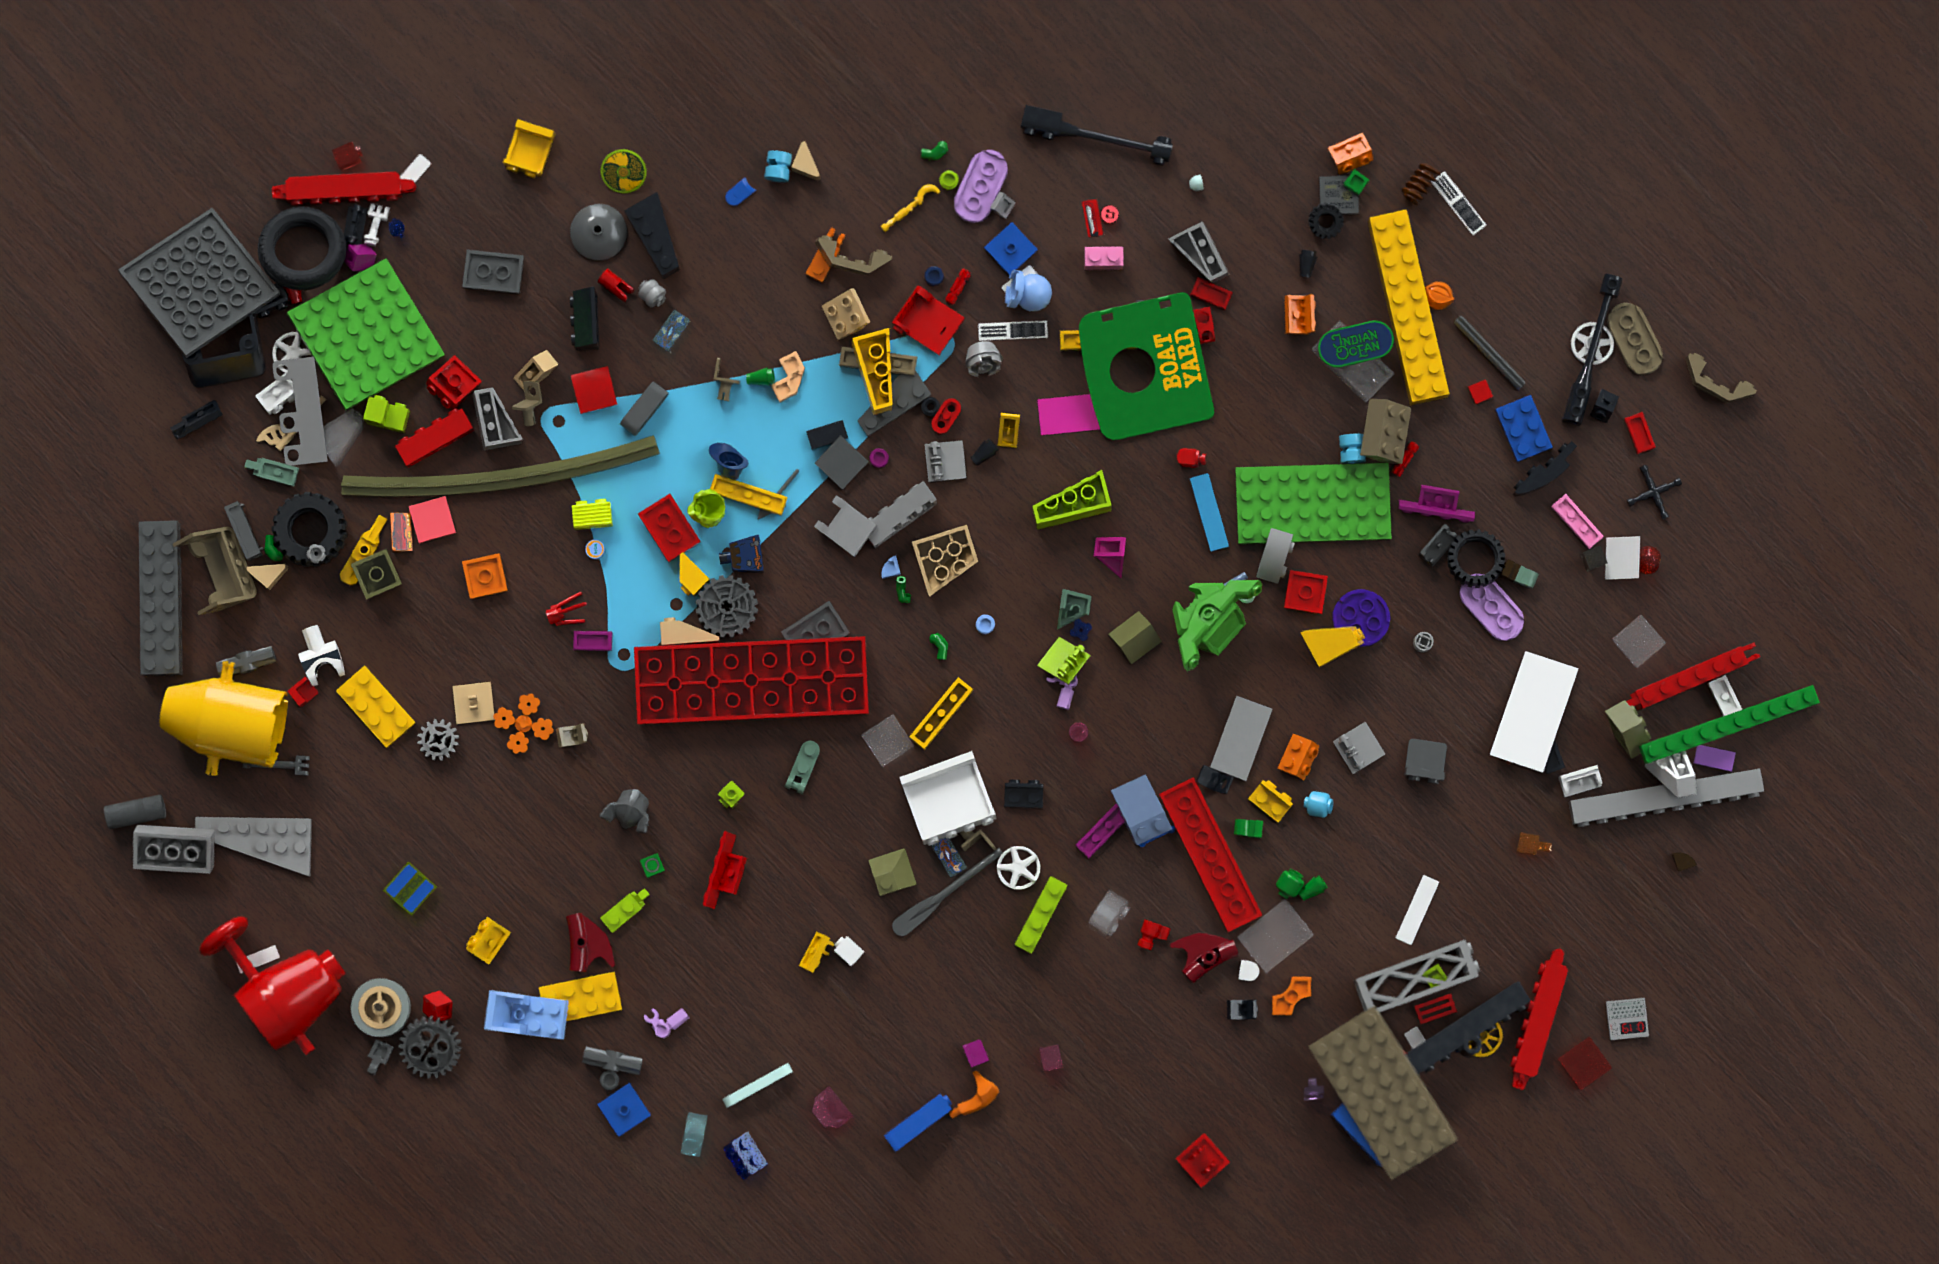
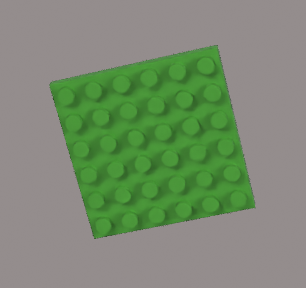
[287,259,445,411]

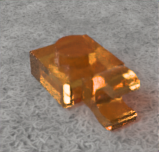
[1517,832,1552,855]

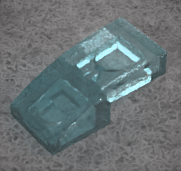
[681,1112,708,1157]

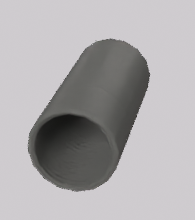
[104,794,166,830]

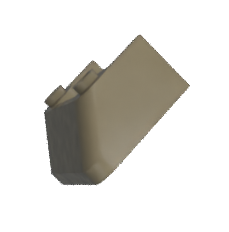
[173,527,256,615]

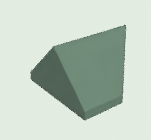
[1057,589,1092,630]

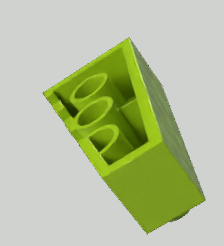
[1032,470,1112,530]

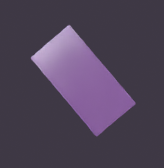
[1693,745,1735,772]

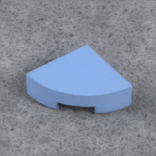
[881,556,901,579]

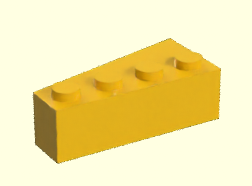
[852,328,893,415]

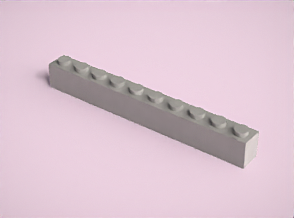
[1568,769,1764,827]

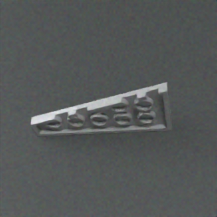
[195,817,312,876]

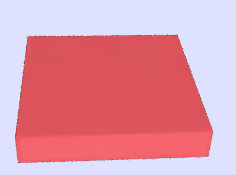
[409,496,456,544]

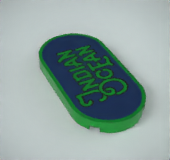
[1318,320,1394,368]

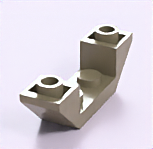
[815,235,892,276]
[1686,353,1757,404]

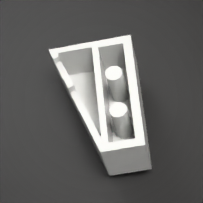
[1645,751,1696,797]

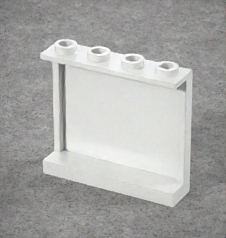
[899,751,996,845]

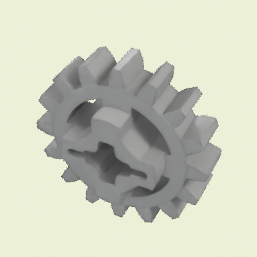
[417,719,460,761]

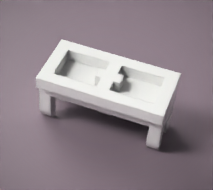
[1558,765,1602,797]

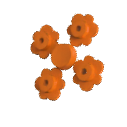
[493,694,554,754]

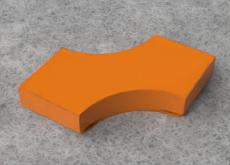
[1272,977,1311,1016]

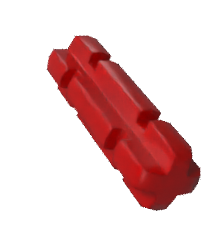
[945,269,971,305]
[1392,441,1419,477]

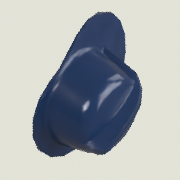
[708,442,749,480]

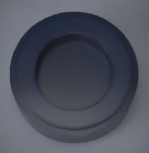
[925,266,944,286]

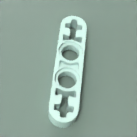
[722,1063,793,1108]

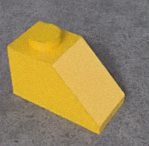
[680,552,710,597]

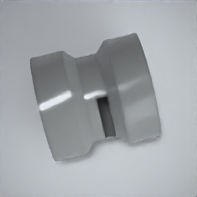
[1413,632,1434,653]

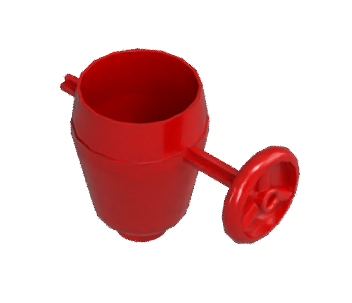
[199,916,346,1055]

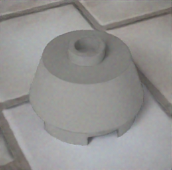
[965,341,1003,377]

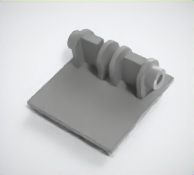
[925,440,966,482]
[1333,722,1385,774]

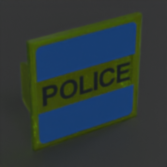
[383,861,437,916]

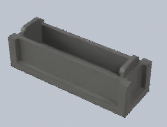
[224,501,264,561]

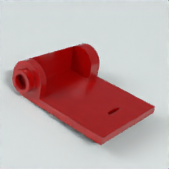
[892,286,965,356]

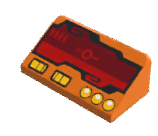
[390,513,413,552]

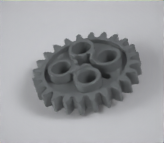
[398,1016,462,1079]

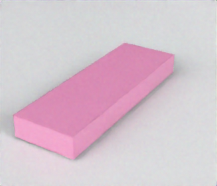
[1551,494,1604,549]

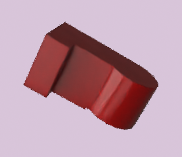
[1193,307,1215,344]

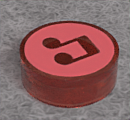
[1100,205,1119,225]

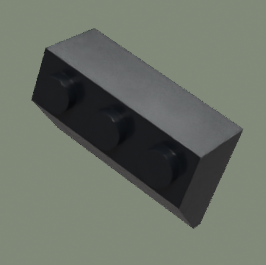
[570,287,599,351]

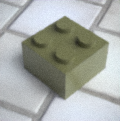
[351,549,402,599]
[1605,700,1651,759]

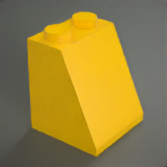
[1301,626,1365,667]

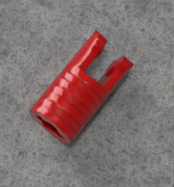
[597,268,634,302]

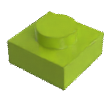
[1422,964,1448,989]

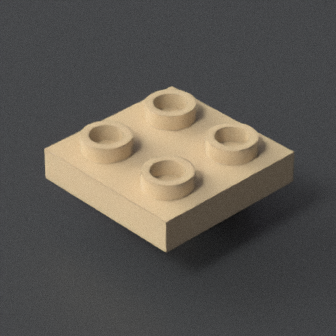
[822,288,870,340]

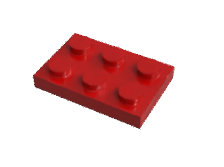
[638,494,701,562]

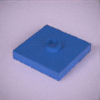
[984,222,1038,276]
[597,1083,651,1137]

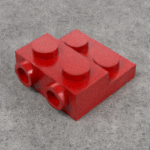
[426,355,482,410]

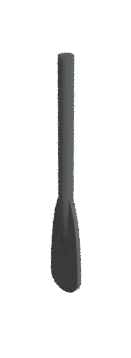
[892,847,1003,936]

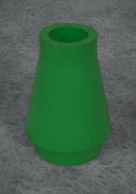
[746,367,775,386]
[1299,875,1328,901]

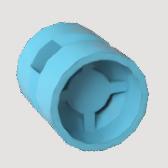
[764,150,792,182]
[1339,434,1366,464]

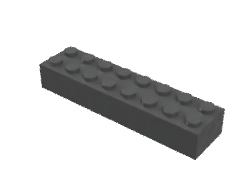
[139,521,183,677]

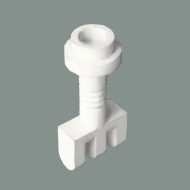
[364,203,390,247]

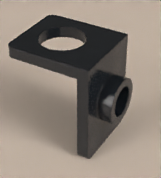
[1196,765,1234,794]

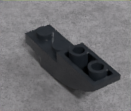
[1513,441,1577,497]

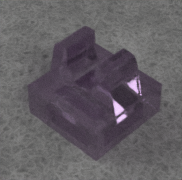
[1303,1078,1324,1100]

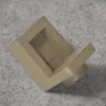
[556,724,588,748]

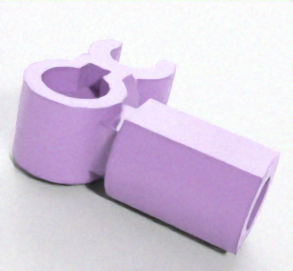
[1047,676,1078,710]
[644,1008,689,1038]

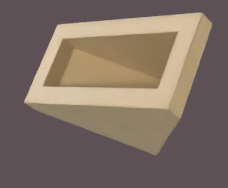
[792,141,820,180]
[247,564,288,590]

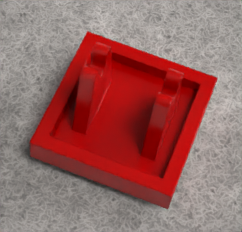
[1175,1133,1230,1188]

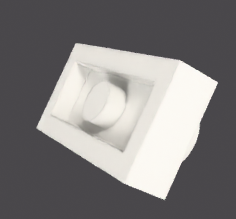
[1707,675,1742,716]

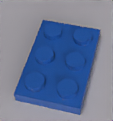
[1495,395,1553,462]

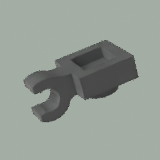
[367,1039,394,1075]

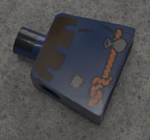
[719,535,764,573]

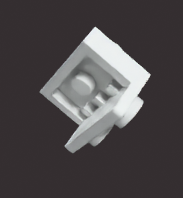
[255,373,295,415]

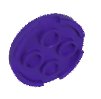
[1332,589,1390,647]

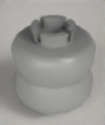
[638,279,666,307]

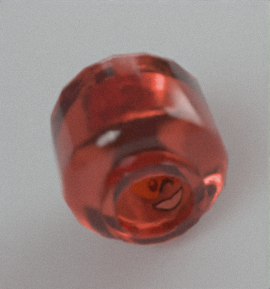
[1639,546,1661,574]

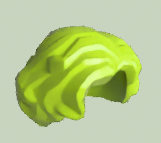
[687,489,726,528]

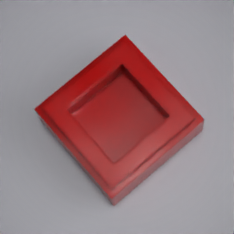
[1468,379,1493,405]

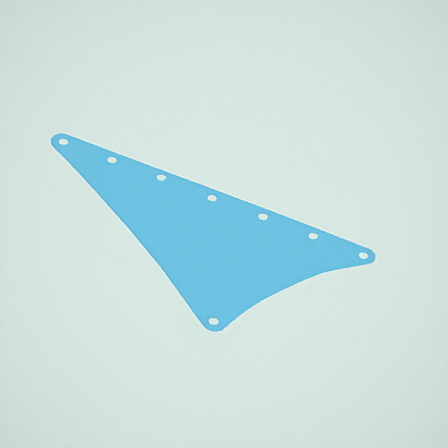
[540,330,955,671]

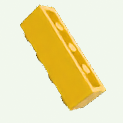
[909,677,973,750]

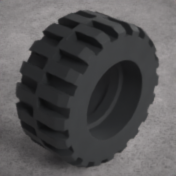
[272,492,348,567]

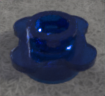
[389,218,405,238]
[1070,619,1092,641]

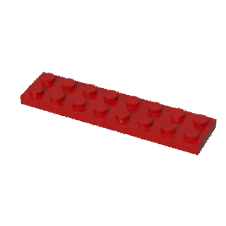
[1159,777,1262,932]

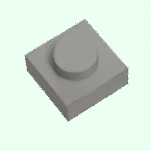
[990,192,1015,219]

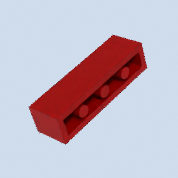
[395,408,475,468]

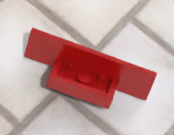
[703,831,747,909]

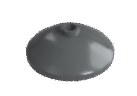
[570,204,627,261]

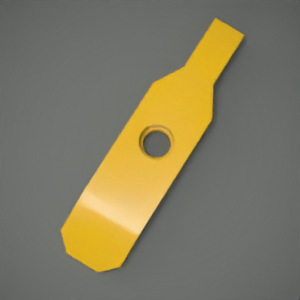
[340,515,388,585]

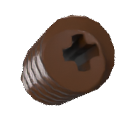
[1401,163,1441,206]

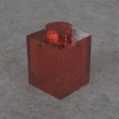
[331,141,363,171]

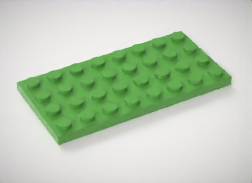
[1235,463,1392,544]

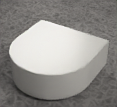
[1238,960,1259,981]

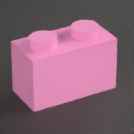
[1084,247,1123,270]

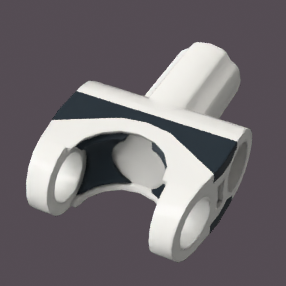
[299,625,345,687]

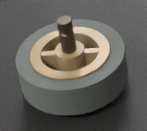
[351,978,411,1037]

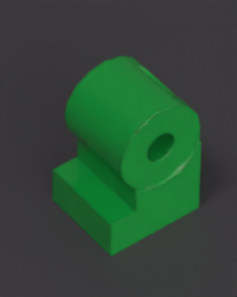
[1234,819,1263,839]

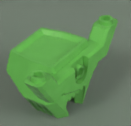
[1172,580,1263,671]

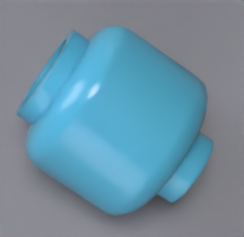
[1304,791,1333,818]

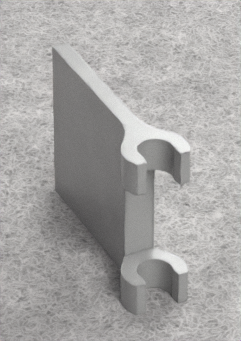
[814,496,877,557]

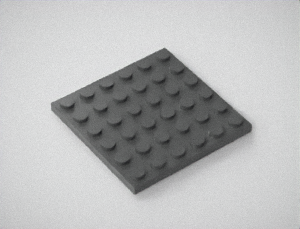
[118,208,280,358]

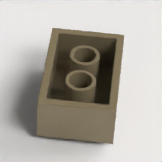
[1360,399,1411,464]

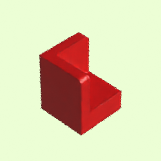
[287,677,319,707]
[423,991,453,1021]

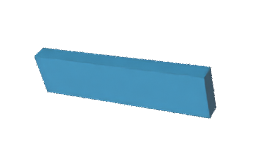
[1190,473,1229,552]

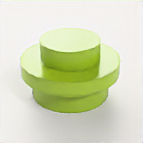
[940,171,959,190]

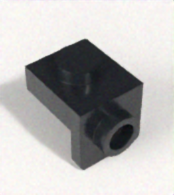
[1590,389,1619,423]
[1227,1000,1258,1020]

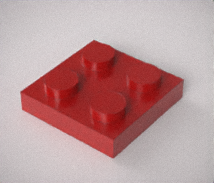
[1284,570,1328,615]

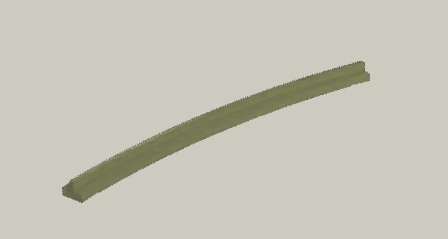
[341,435,660,497]

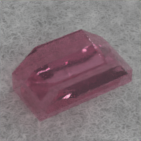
[812,1086,853,1128]

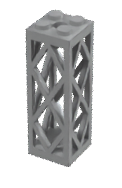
[1353,940,1480,1012]

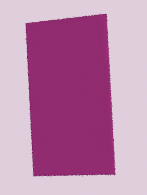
[1037,394,1100,435]

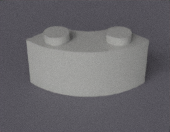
[1256,528,1295,584]

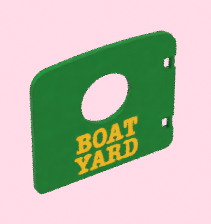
[1078,292,1214,440]

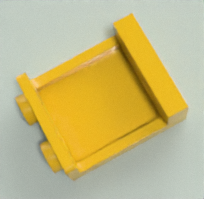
[503,119,555,178]

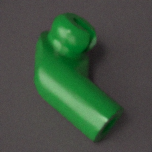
[921,141,948,160]
[264,535,283,561]
[896,576,911,604]
[929,633,948,660]

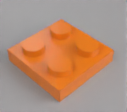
[462,553,508,599]

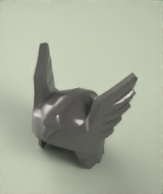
[600,789,650,833]

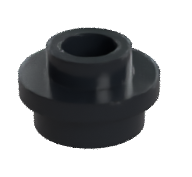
[921,397,940,416]

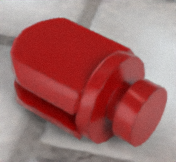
[1177,448,1207,468]

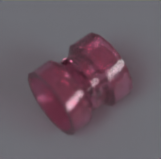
[1069,722,1088,743]

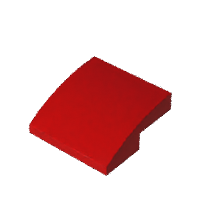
[571,366,617,414]

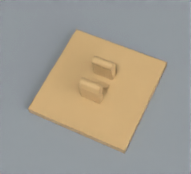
[453,682,495,724]

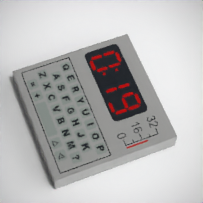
[1606,998,1649,1040]

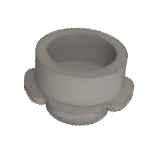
[307,544,326,563]

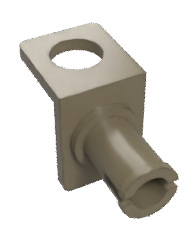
[714,357,740,401]
[512,381,542,426]
[959,829,996,851]

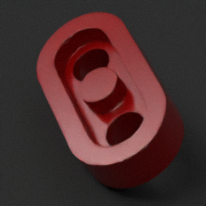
[932,398,961,434]

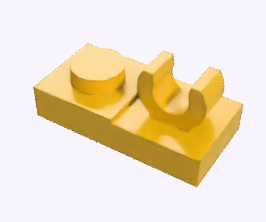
[799,932,834,973]

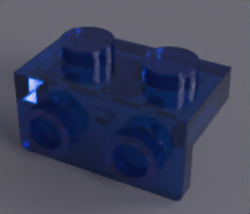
[723,1132,768,1180]

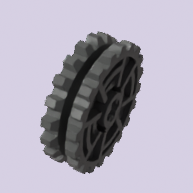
[696,575,758,638]

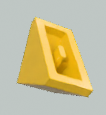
[998,413,1020,448]

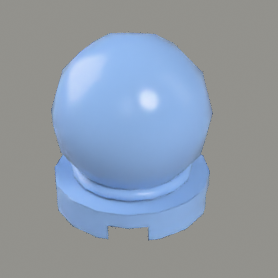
[1005,270,1052,311]

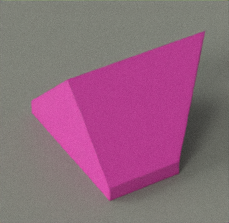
[1094,537,1126,578]

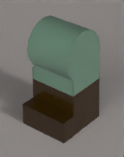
[1499,559,1539,589]

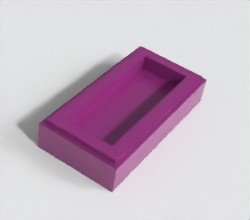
[573,631,613,651]

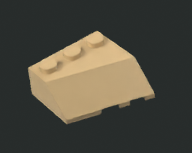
[912,525,978,597]

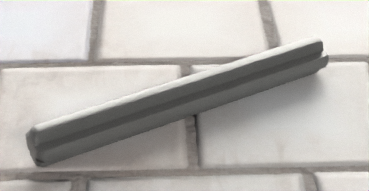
[1454,316,1525,390]

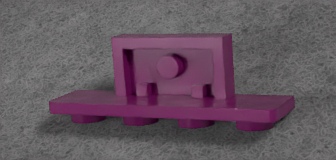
[1398,485,1475,523]

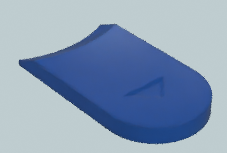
[726,177,756,206]

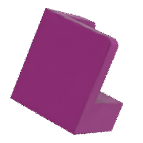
[344,244,377,271]
[963,1040,989,1068]

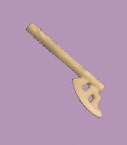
[256,395,326,451]

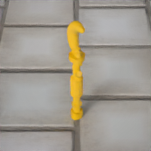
[881,185,940,232]

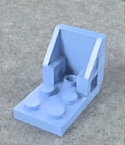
[484,990,569,1039]

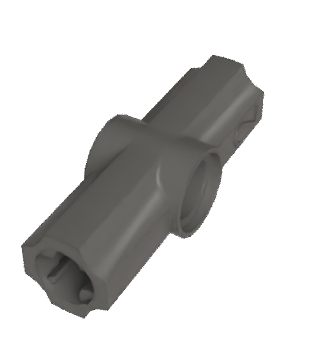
[216,646,276,677]
[582,1046,643,1075]

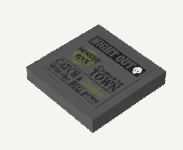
[1319,176,1359,215]

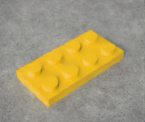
[336,665,416,748]
[539,972,622,1021]

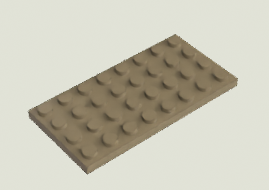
[1308,1005,1458,1180]

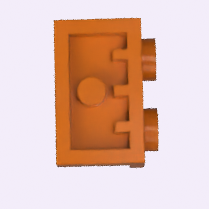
[1328,133,1374,175]

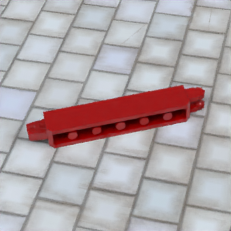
[272,172,417,206]
[1626,643,1760,710]
[1510,948,1568,1090]

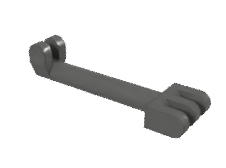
[242,755,310,776]

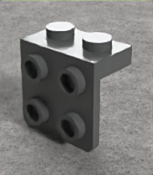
[1404,739,1447,784]

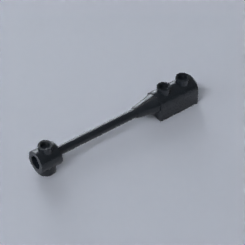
[1020,105,1173,166]
[1562,274,1623,426]

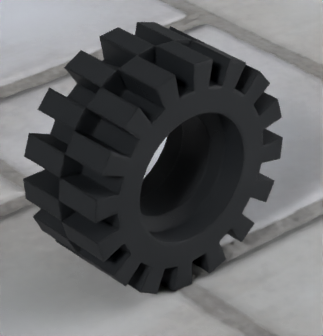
[1308,203,1344,239]

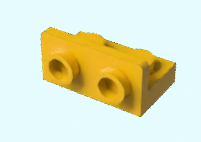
[1248,780,1293,823]
[466,917,511,964]

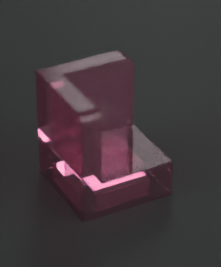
[1039,1045,1063,1071]

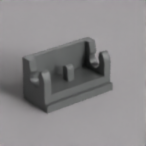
[1418,524,1457,567]

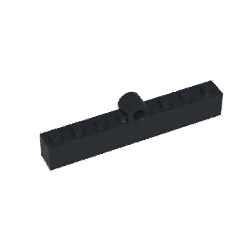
[1405,981,1531,1077]

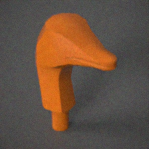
[949,1070,999,1119]

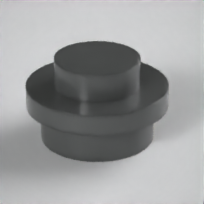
[600,1070,619,1090]

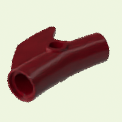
[566,912,615,972]
[1170,933,1239,984]

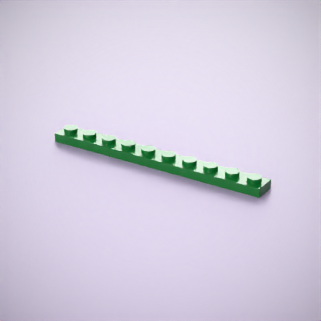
[1639,685,1820,764]

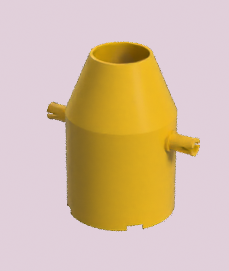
[160,661,288,776]

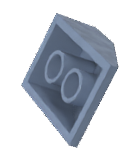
[1111,774,1172,845]

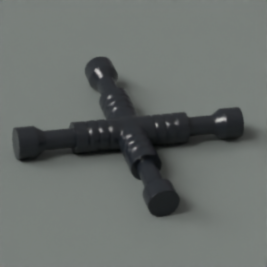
[1627,465,1682,520]

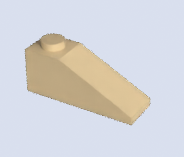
[660,618,720,646]

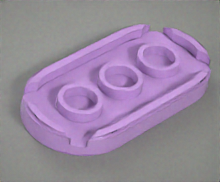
[954,150,1008,223]
[1460,574,1524,641]

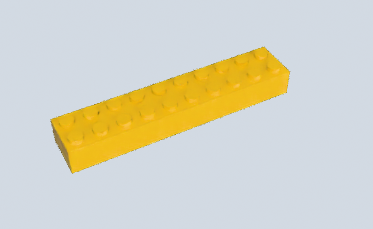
[1368,209,1449,405]

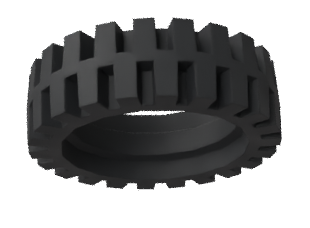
[1447,529,1505,588]

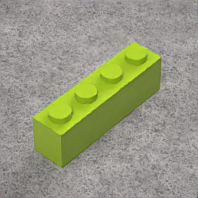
[1014,876,1068,954]

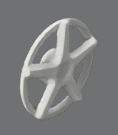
[1571,322,1614,365]
[273,332,311,373]
[997,846,1040,889]

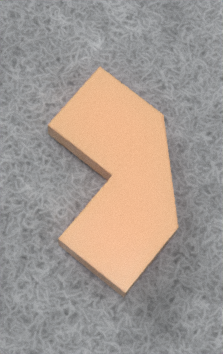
[771,351,805,403]

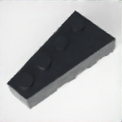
[624,192,680,280]

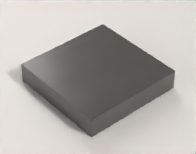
[815,435,868,489]

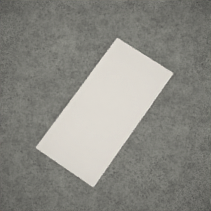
[1490,651,1579,772]

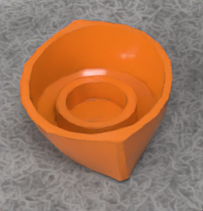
[1425,282,1454,310]

